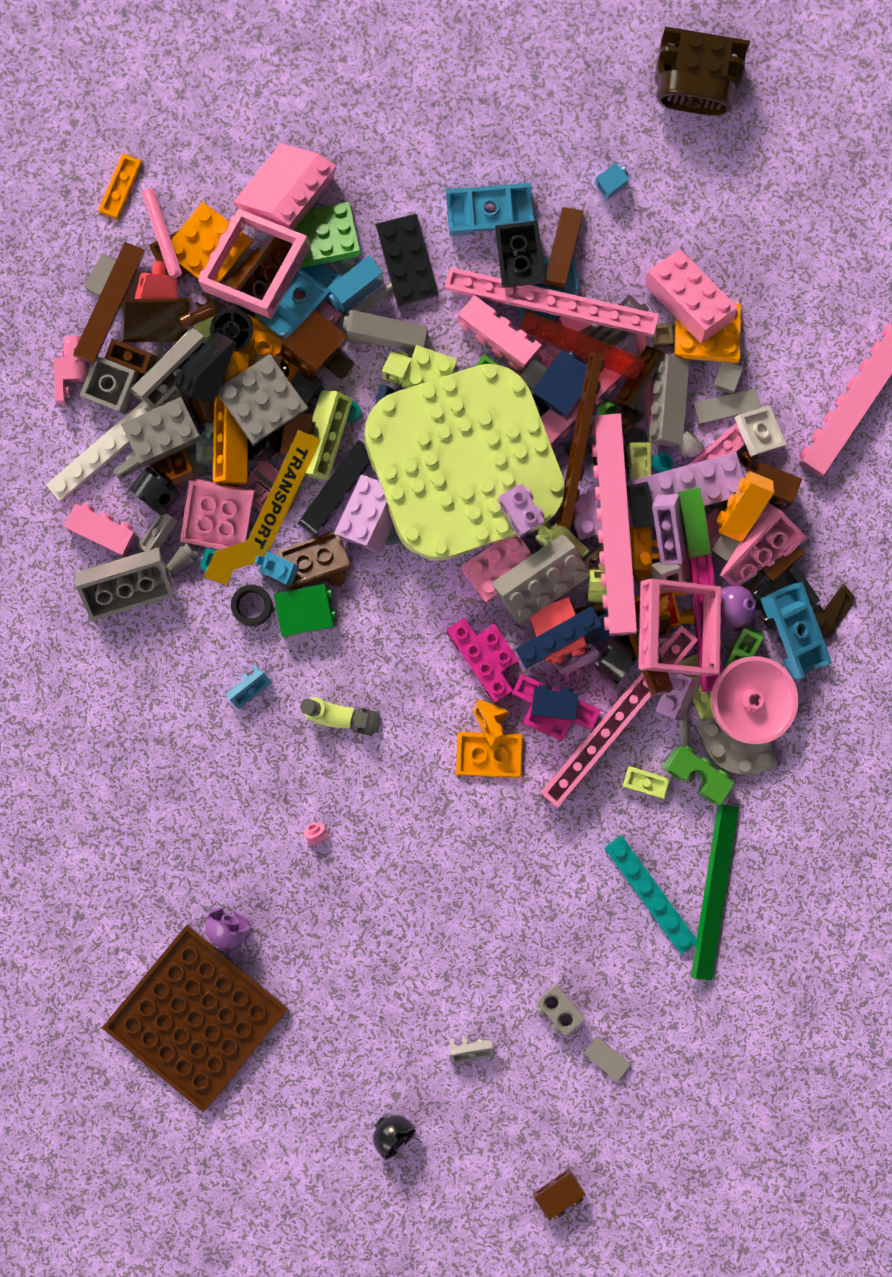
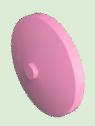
[711,656,798,744]

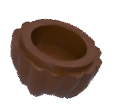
[740,451,758,471]
[327,571,347,587]

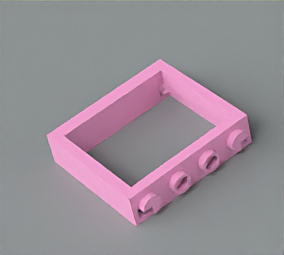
[198,209,311,319]
[639,579,722,676]

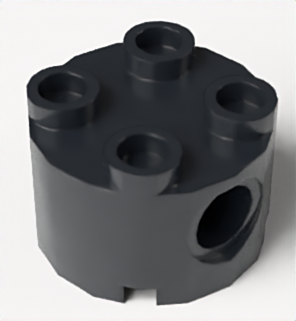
[128,466,181,516]
[593,635,637,685]

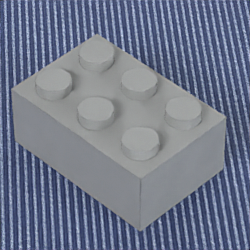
[121,397,202,468]

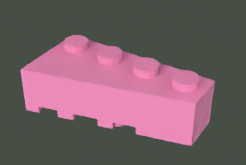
[458,295,541,373]

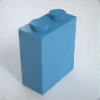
[329,255,384,314]

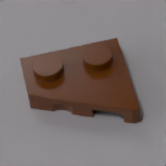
[149,448,195,485]

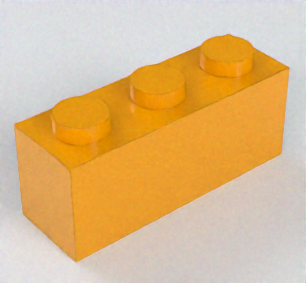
[717,471,774,542]

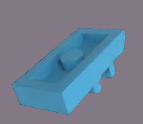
[254,551,299,586]
[226,665,272,709]

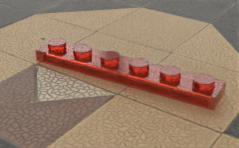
[518,310,645,381]

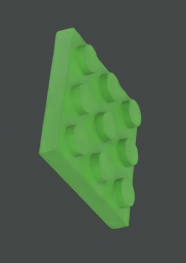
[292,201,361,268]

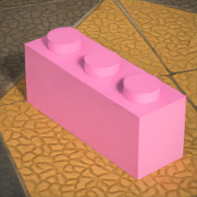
[64,503,137,557]

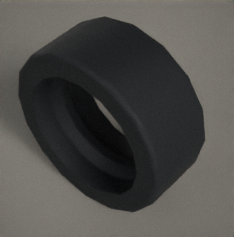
[231,585,273,626]

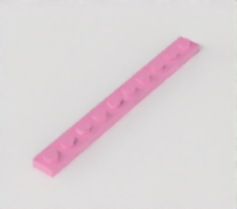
[445,267,659,337]

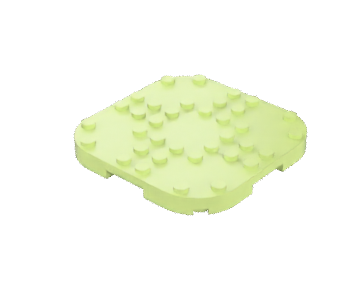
[364,364,564,561]

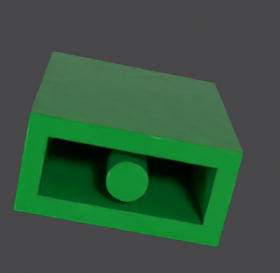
[273,584,337,638]

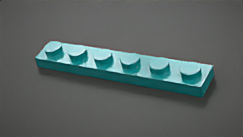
[604,835,697,955]

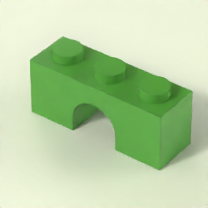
[662,745,734,805]

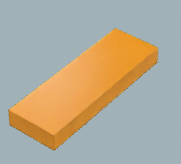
[98,153,143,220]

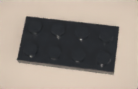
[376,213,439,307]

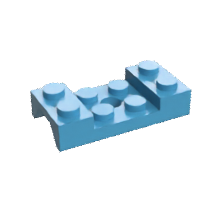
[446,183,535,236]
[255,264,343,341]
[761,582,832,680]

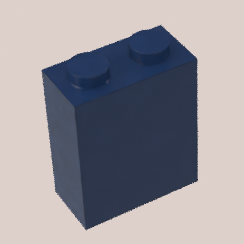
[531,350,587,421]

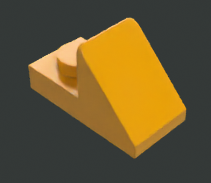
[473,700,508,747]

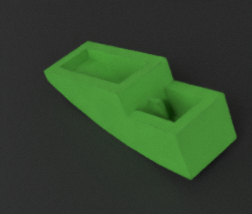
[677,487,711,558]
[723,625,764,669]

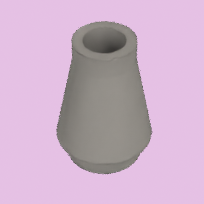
[166,543,199,574]

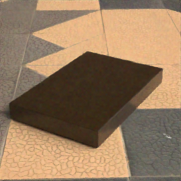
[122,298,190,342]

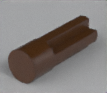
[179,302,217,329]

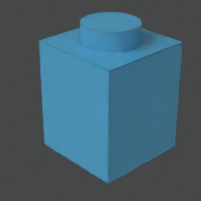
[594,163,629,200]

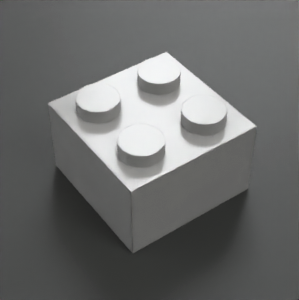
[80,356,141,415]

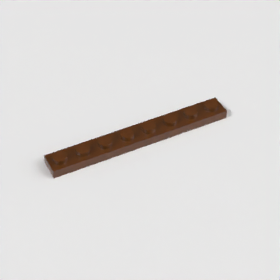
[556,352,605,528]

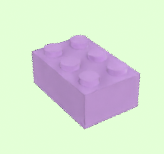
[334,475,394,554]

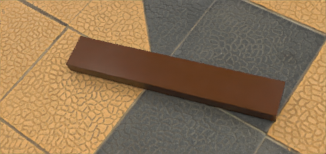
[73,242,145,364]

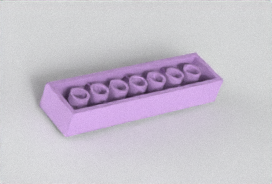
[573,452,743,541]

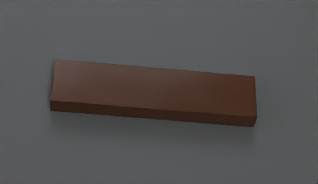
[544,207,584,288]

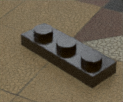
[615,345,665,410]

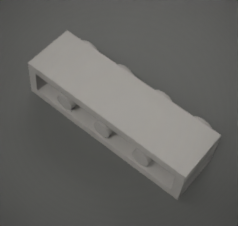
[131,328,208,410]
[649,355,690,447]

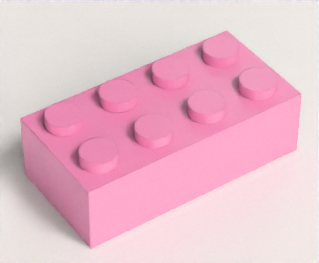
[645,249,738,344]

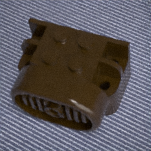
[654,26,750,116]

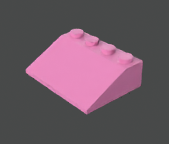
[233,143,337,231]

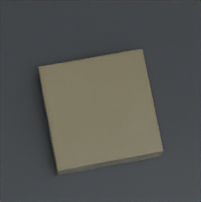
[652,323,674,347]

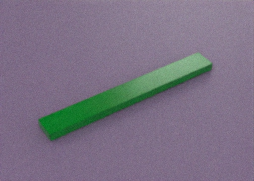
[691,804,739,980]

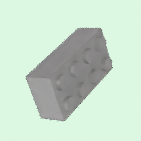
[492,534,591,624]
[75,547,174,621]

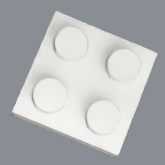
[734,405,786,457]

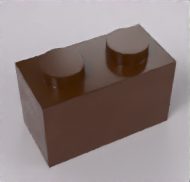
[104,339,158,374]
[533,1168,586,1220]

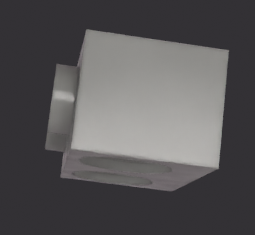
[536,983,585,1036]

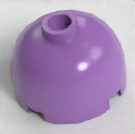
[720,585,756,629]
[205,907,251,949]

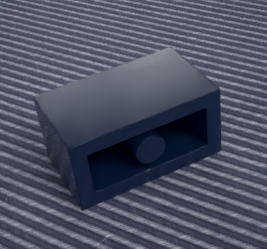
[530,685,579,721]

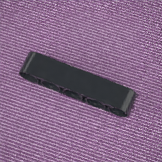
[298,440,370,537]

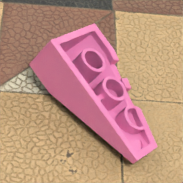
[720,503,807,586]

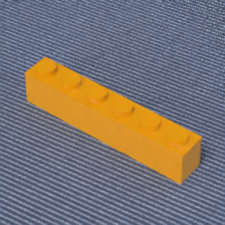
[213,351,250,486]

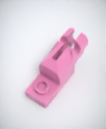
[54,336,86,405]

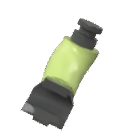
[300,697,380,736]

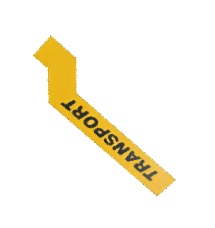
[204,430,321,585]

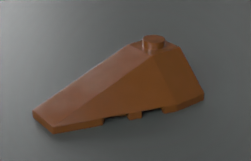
[223,235,292,318]

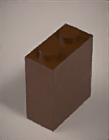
[280,310,348,380]

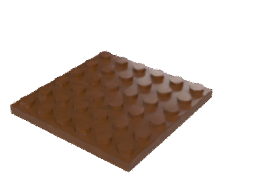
[102,924,288,1113]

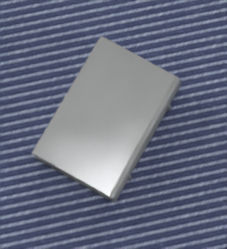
[84,254,141,309]

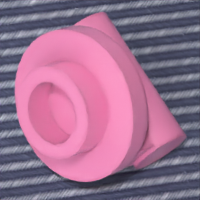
[304,823,330,847]

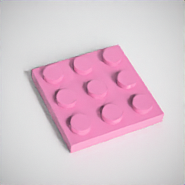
[180,478,255,550]

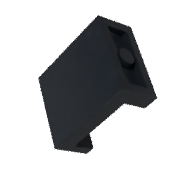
[752,565,820,630]

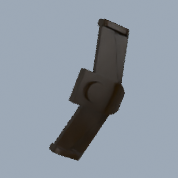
[777,584,856,649]

